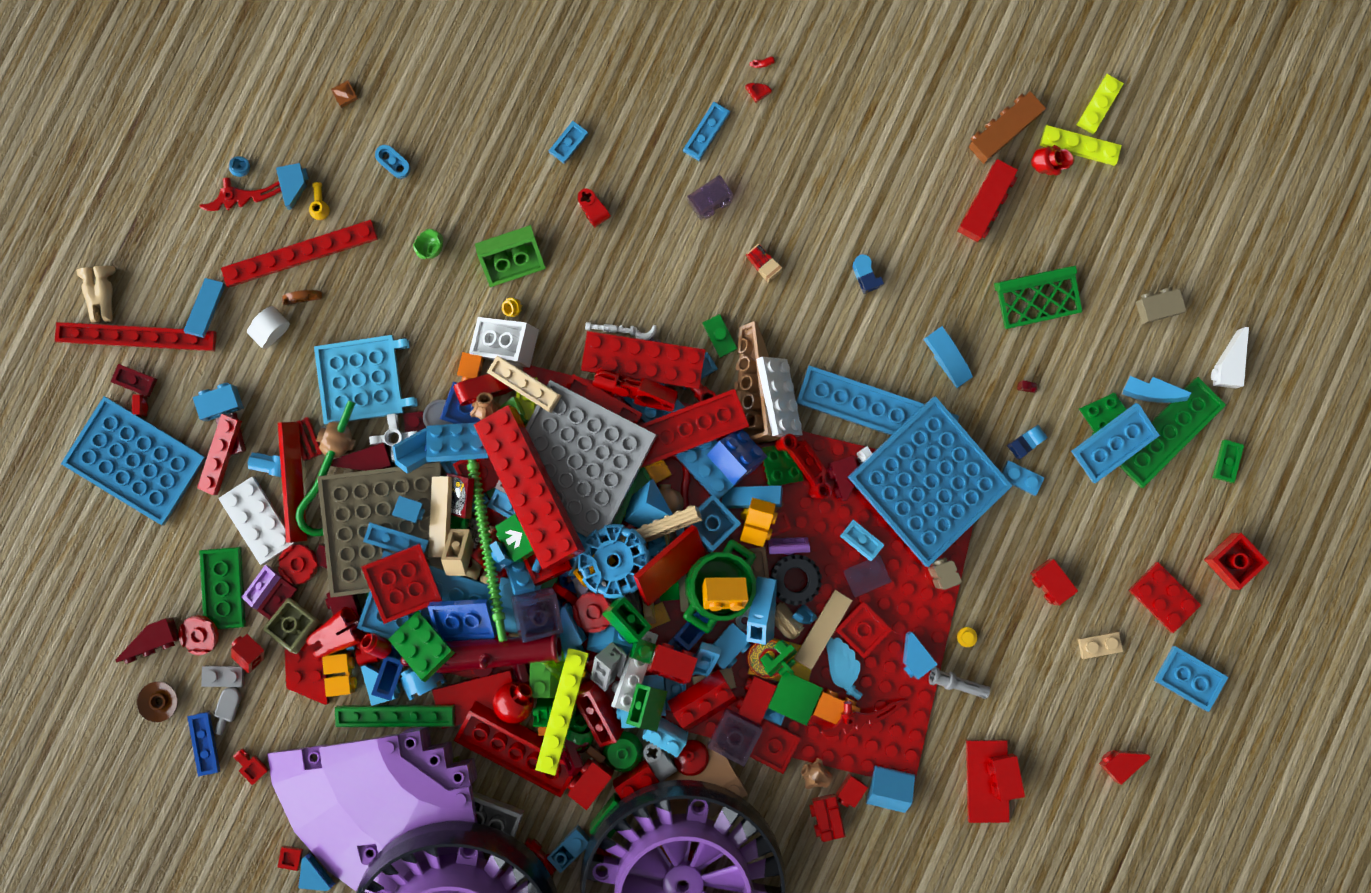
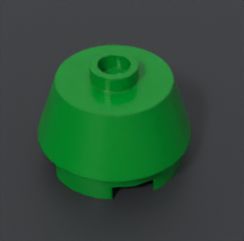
[603,731,643,772]

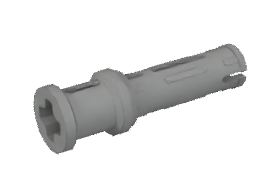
[929,667,990,699]

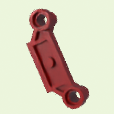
[775,434,832,499]

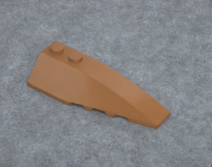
[734,321,781,444]

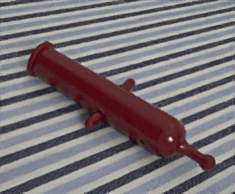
[400,631,562,673]

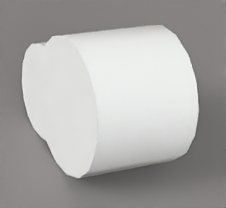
[247,306,290,349]

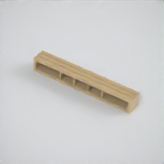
[619,505,702,543]

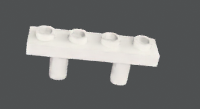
[611,631,658,712]

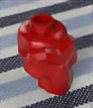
[1031,145,1075,176]

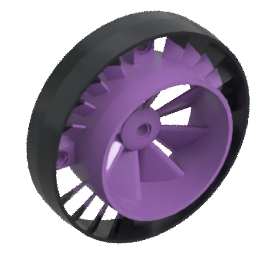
[580,780,786,893]
[356,821,558,893]

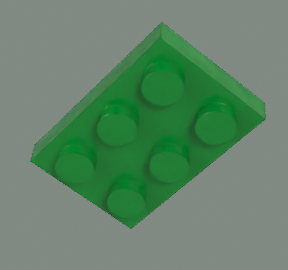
[388,611,455,682]

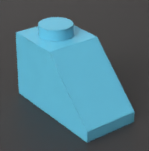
[361,664,400,706]

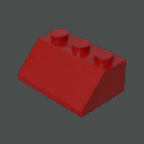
[667,670,738,732]

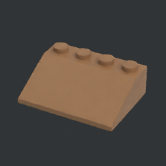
[659,739,748,819]

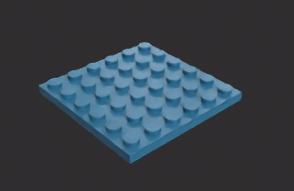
[848,396,1012,567]

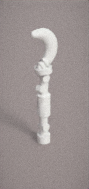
[585,322,657,341]

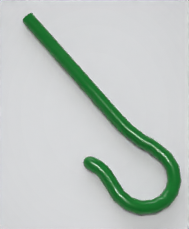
[295,400,356,537]

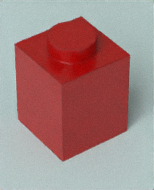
[836,773,868,808]

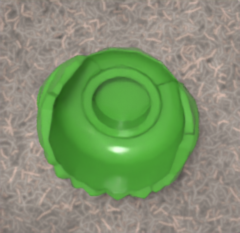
[413,229,443,259]

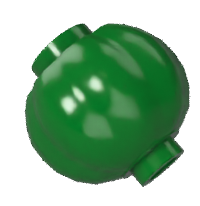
[564,714,594,752]

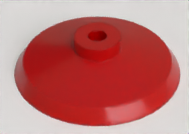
[673,740,709,776]

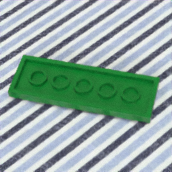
[1119,377,1226,488]

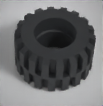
[770,555,822,606]

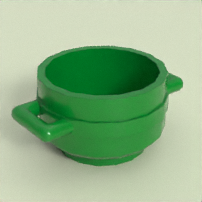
[683,540,756,633]

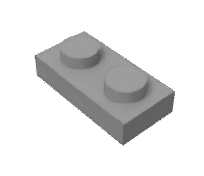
[201,666,244,687]

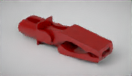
[592,368,678,412]

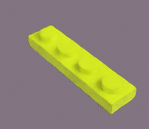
[1040,125,1122,166]

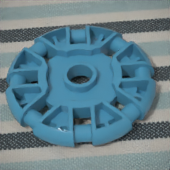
[578,524,651,599]

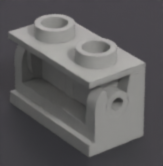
[590,642,627,691]

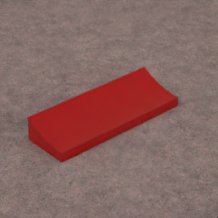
[454,701,582,798]

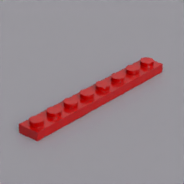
[221,220,378,288]
[54,322,217,352]

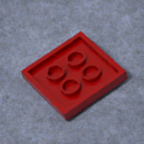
[361,543,442,624]

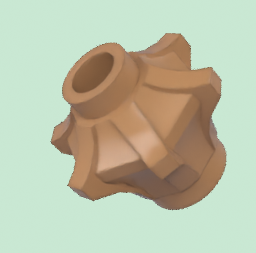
[470,392,501,420]
[801,758,832,789]

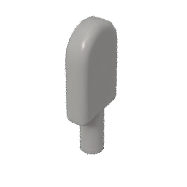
[214,687,241,735]

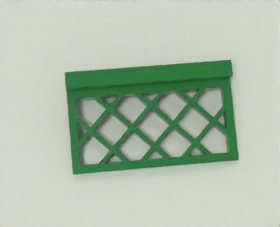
[994,266,1082,329]

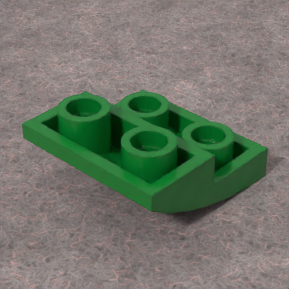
[768,672,824,726]

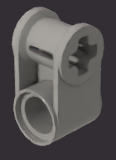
[643,743,678,782]

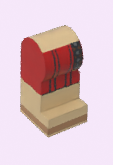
[746,244,782,283]

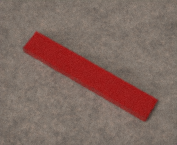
[278,422,307,543]

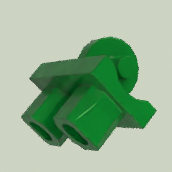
[760,640,797,677]

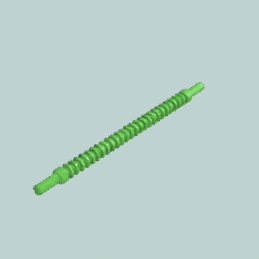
[467,459,507,642]

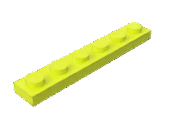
[535,648,589,776]

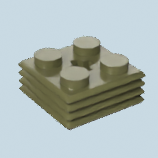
[263,598,321,654]

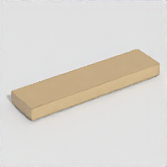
[487,355,562,413]
[428,476,453,558]
[794,590,853,670]

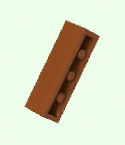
[969,91,1046,164]

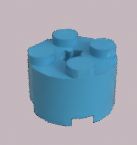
[399,668,447,701]

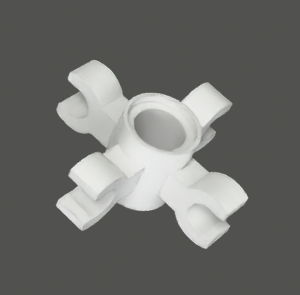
[369,414,417,463]

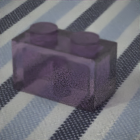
[687,175,733,220]

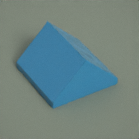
[624,479,673,528]
[866,765,915,813]

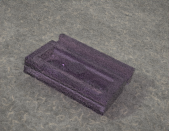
[843,555,892,598]

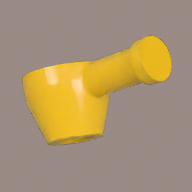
[309,182,330,220]

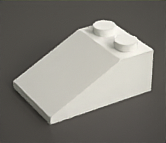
[469,317,539,368]

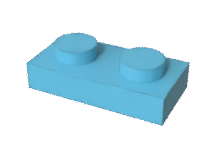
[840,520,884,561]

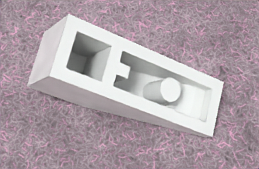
[1211,327,1249,389]

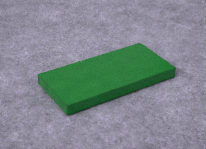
[199,547,246,629]

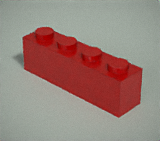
[957,159,1018,242]

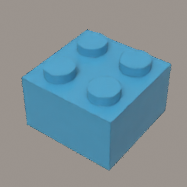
[685,494,741,553]

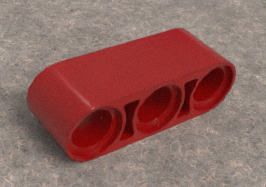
[453,374,513,406]

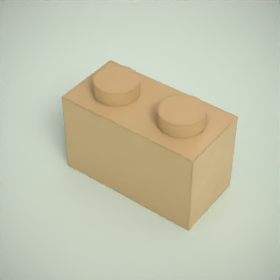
[441,529,474,576]

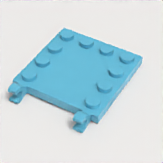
[314,335,418,425]

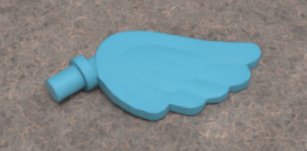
[826,637,863,700]

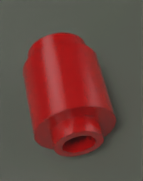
[360,633,392,659]

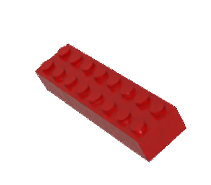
[474,405,585,570]

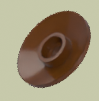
[137,681,178,722]

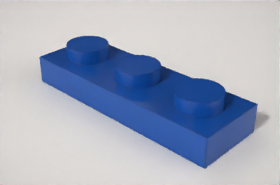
[187,711,220,777]

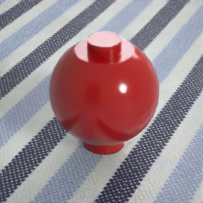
[493,682,534,724]

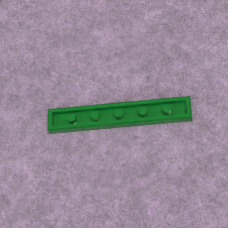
[335,705,455,727]

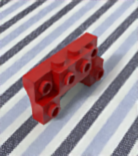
[566,374,643,424]

